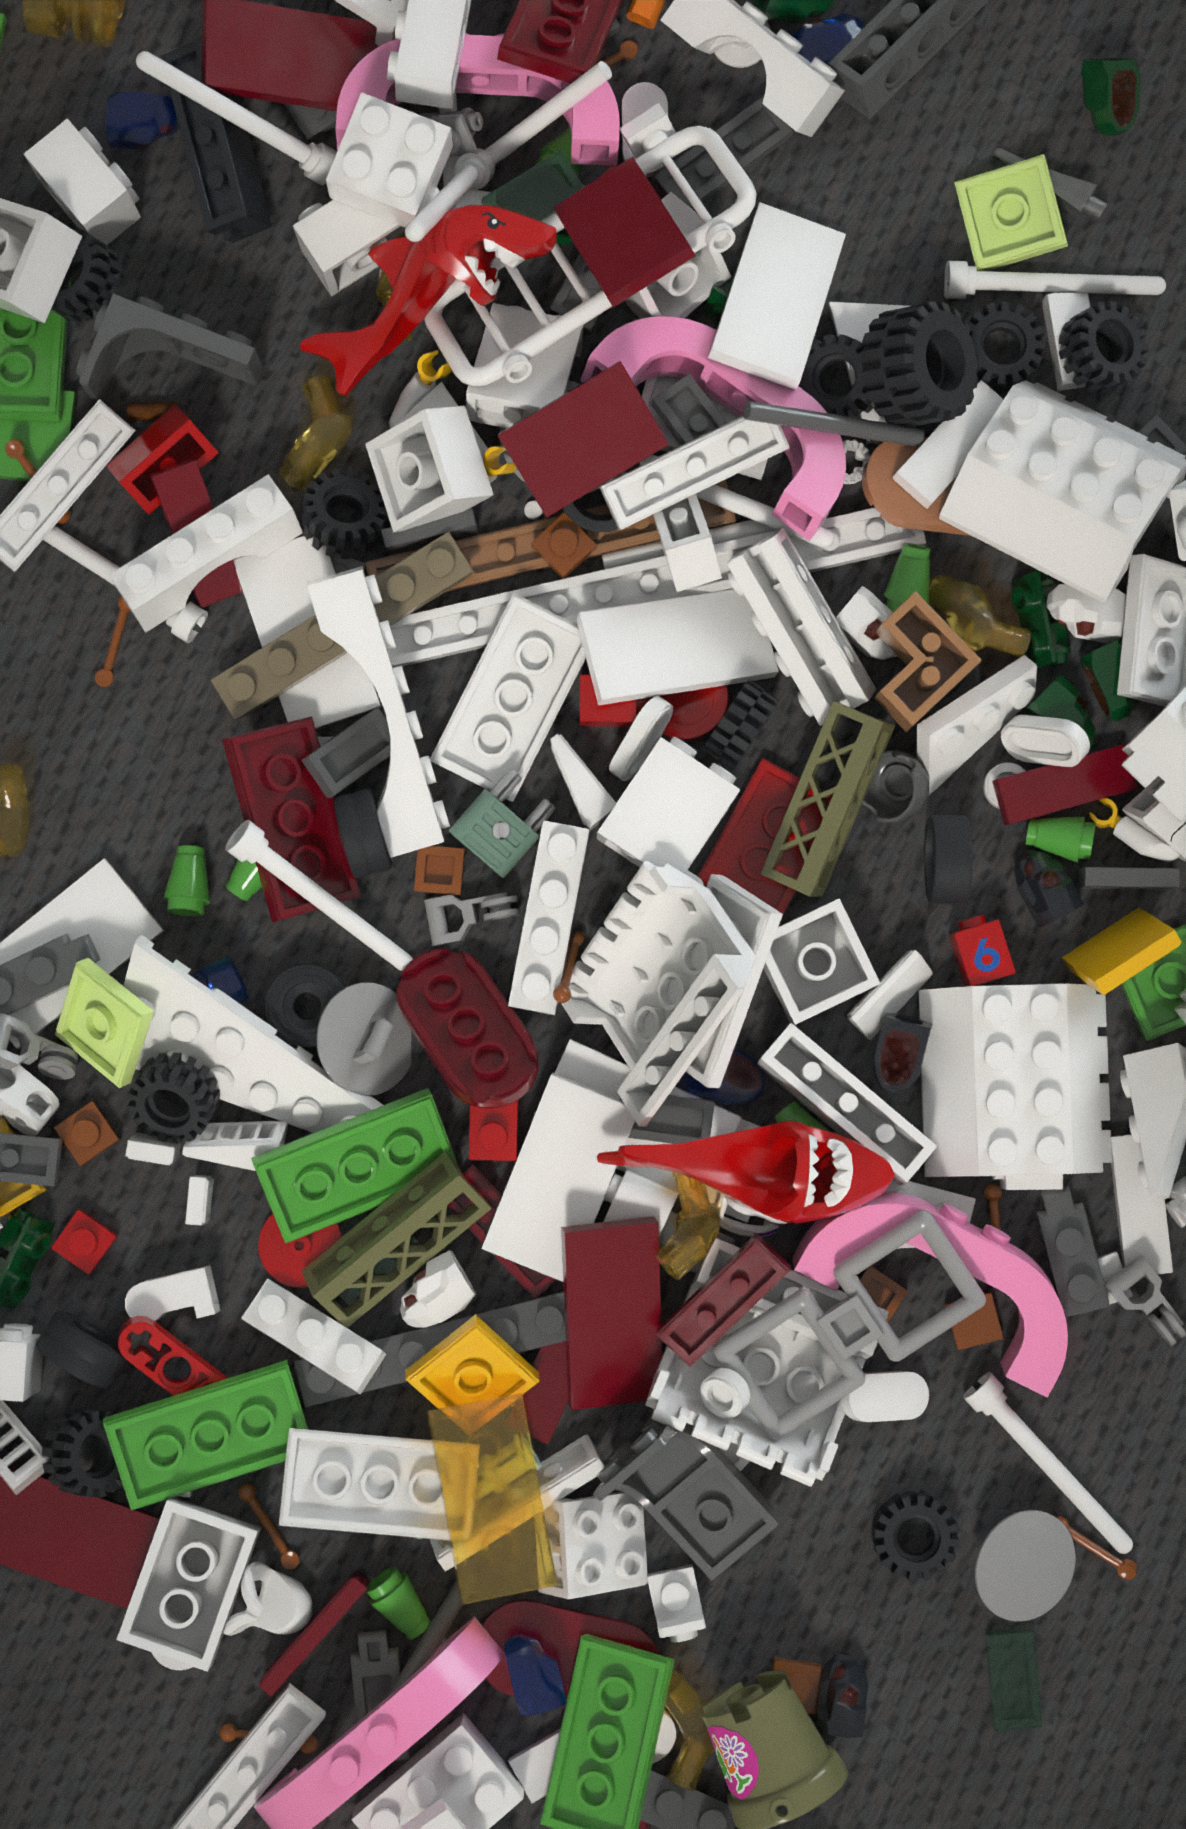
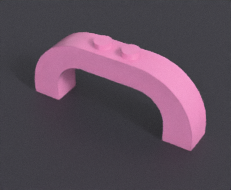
[336,33,620,166]
[580,316,846,541]
[792,1192,1068,1398]
[253,1616,505,1829]

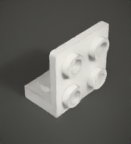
[534,1492,648,1599]

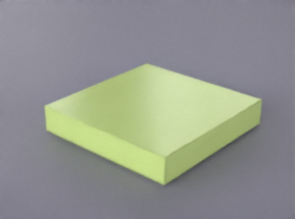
[954,154,1068,271]
[55,957,154,1088]

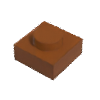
[531,512,597,579]
[54,1101,121,1166]
[772,1657,822,1714]

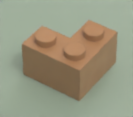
[874,591,982,732]

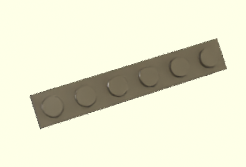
[211,532,475,721]

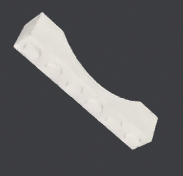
[307,566,450,858]

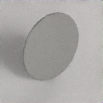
[317,983,411,1096]
[975,1510,1076,1621]

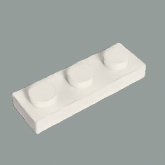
[242,1278,386,1395]

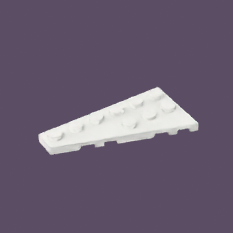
[124,934,383,1133]

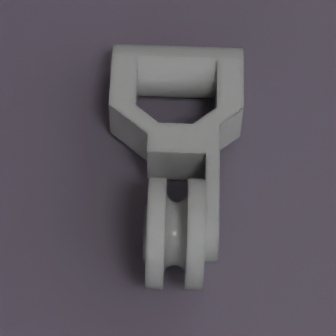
[424,893,520,946]
[0,1014,79,1080]
[1104,1255,1186,1346]

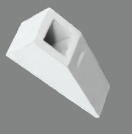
[1120,1043,1186,1200]

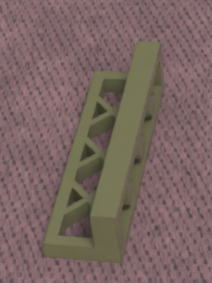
[760,701,895,897]
[301,1151,492,1328]

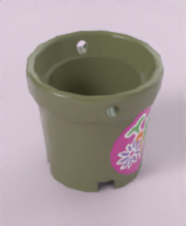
[701,1670,849,1829]

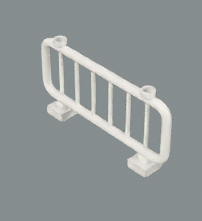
[424,103,757,386]

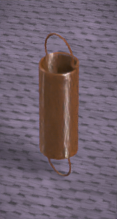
[113,402,191,421]

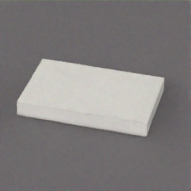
[1117,554,1186,707]

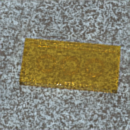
[427,1393,557,1605]

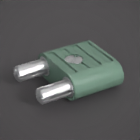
[448,769,556,878]

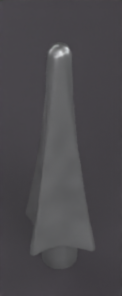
[993,148,1108,221]

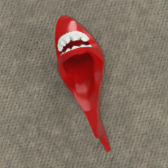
[299,205,557,396]
[597,1121,895,1224]

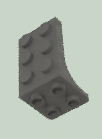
[76,294,264,402]
[593,1419,783,1581]

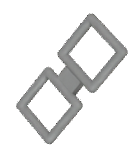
[713,1210,986,1440]

